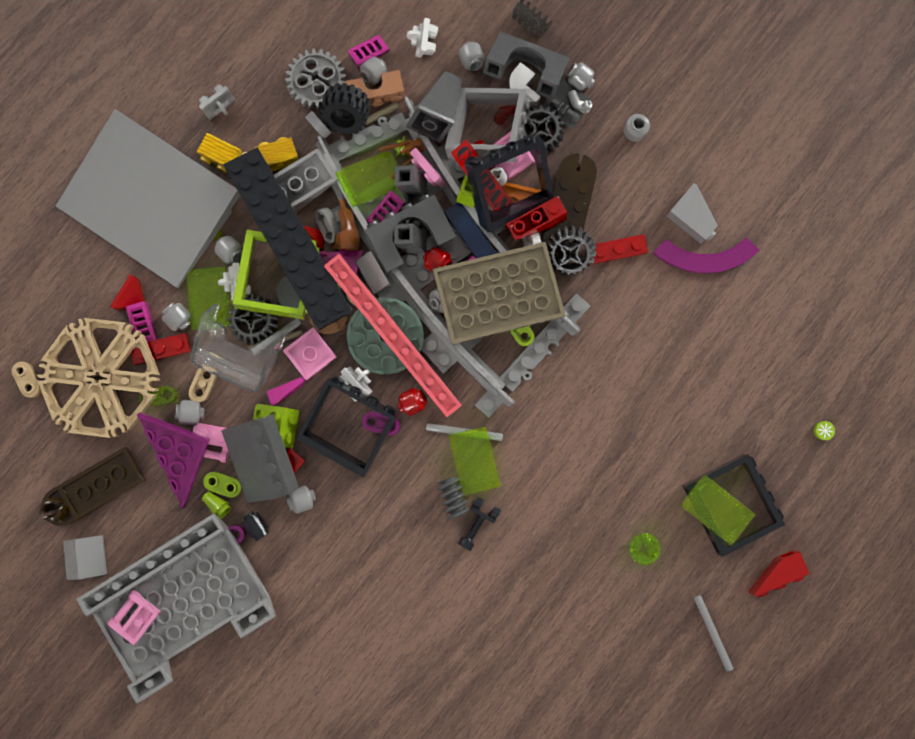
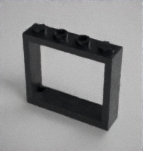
[464,134,554,232]
[296,376,399,478]
[682,454,785,557]

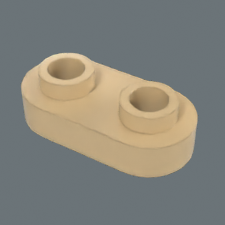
[12,362,42,398]
[188,365,217,403]

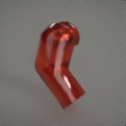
[494,105,517,125]

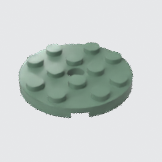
[347,298,424,374]

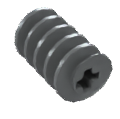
[436,477,469,520]

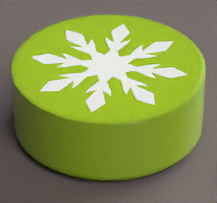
[813,421,835,440]

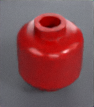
[423,247,453,272]
[397,388,427,416]

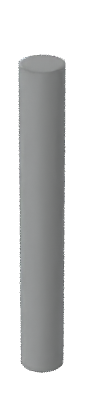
[250,318,301,356]

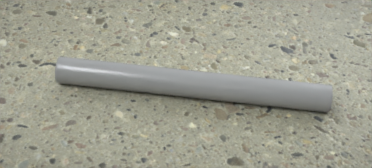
[426,423,503,441]
[694,595,734,672]

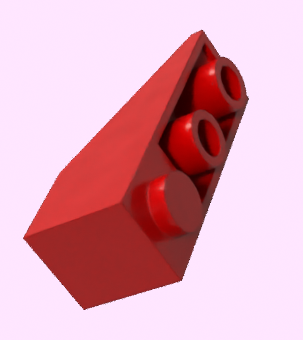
[506,196,567,241]
[749,550,810,598]

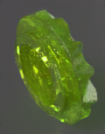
[629,533,661,565]

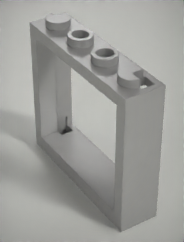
[445,88,530,163]

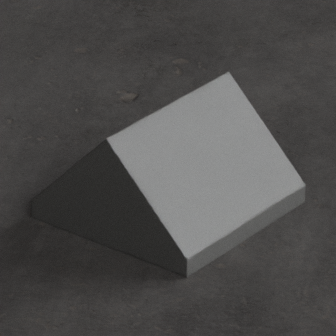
[63,535,107,580]

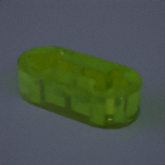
[139,386,178,406]

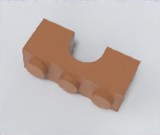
[344,70,405,106]

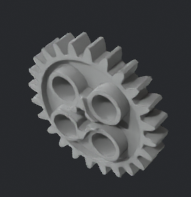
[285,49,347,110]

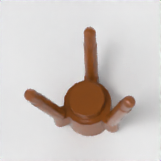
[379,138,424,179]

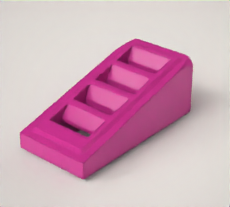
[348,35,390,71]
[366,191,405,224]
[126,302,157,342]
[266,377,307,406]

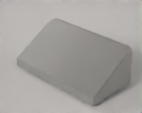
[356,251,391,295]

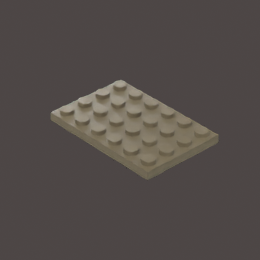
[433,242,566,345]

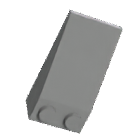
[274,148,338,213]

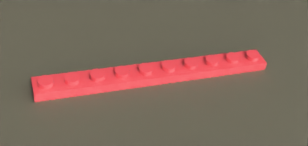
[324,254,462,417]

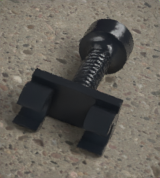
[457,497,501,551]

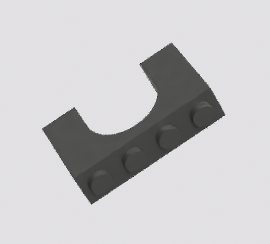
[483,31,570,100]
[394,165,427,254]
[365,194,456,274]

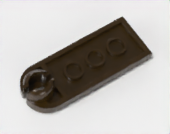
[542,153,597,253]
[39,447,145,526]

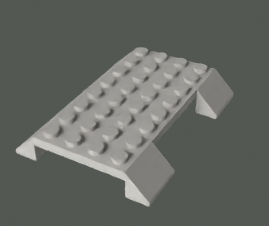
[76,513,276,704]

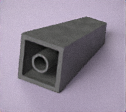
[405,71,462,142]

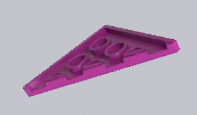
[137,412,210,509]

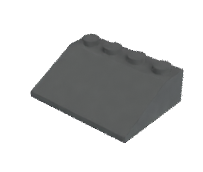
[221,414,299,503]

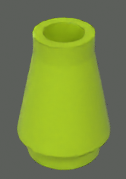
[202,491,231,519]

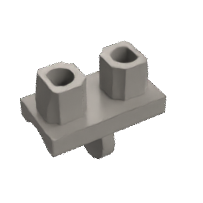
[199,85,236,120]

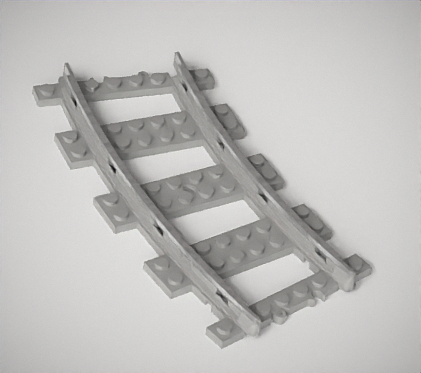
[298,96,590,418]

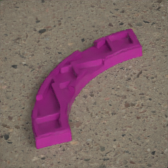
[653,238,760,274]

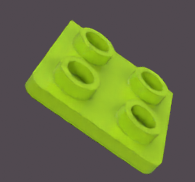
[253,404,300,448]

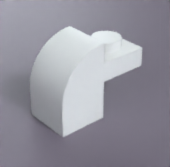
[508,62,541,107]

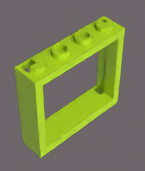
[232,230,320,320]

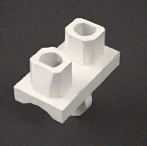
[407,18,438,58]
[218,263,251,301]
[340,366,373,402]

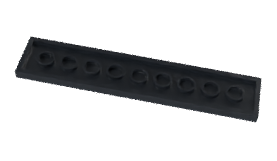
[223,147,353,331]

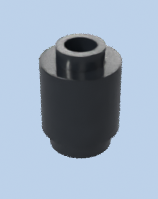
[242,511,269,541]

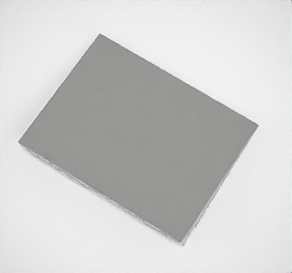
[56,109,240,288]

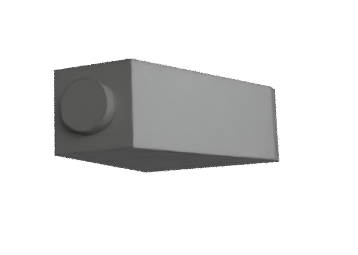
[667,183,718,244]

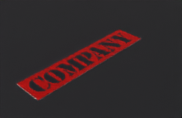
[450,139,513,230]

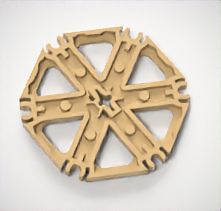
[37,318,160,438]

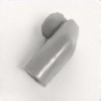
[567,90,592,113]

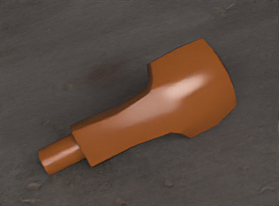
[332,199,360,252]

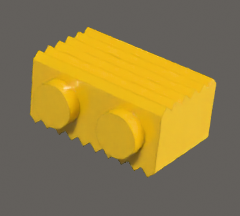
[197,133,243,174]
[255,137,298,172]

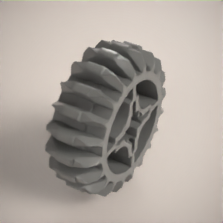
[523,104,565,155]
[547,225,597,277]
[226,293,279,345]

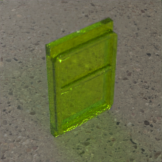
[336,151,398,207]
[187,266,230,330]
[448,426,501,495]
[681,475,755,546]

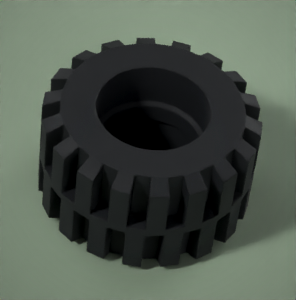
[320,83,370,135]

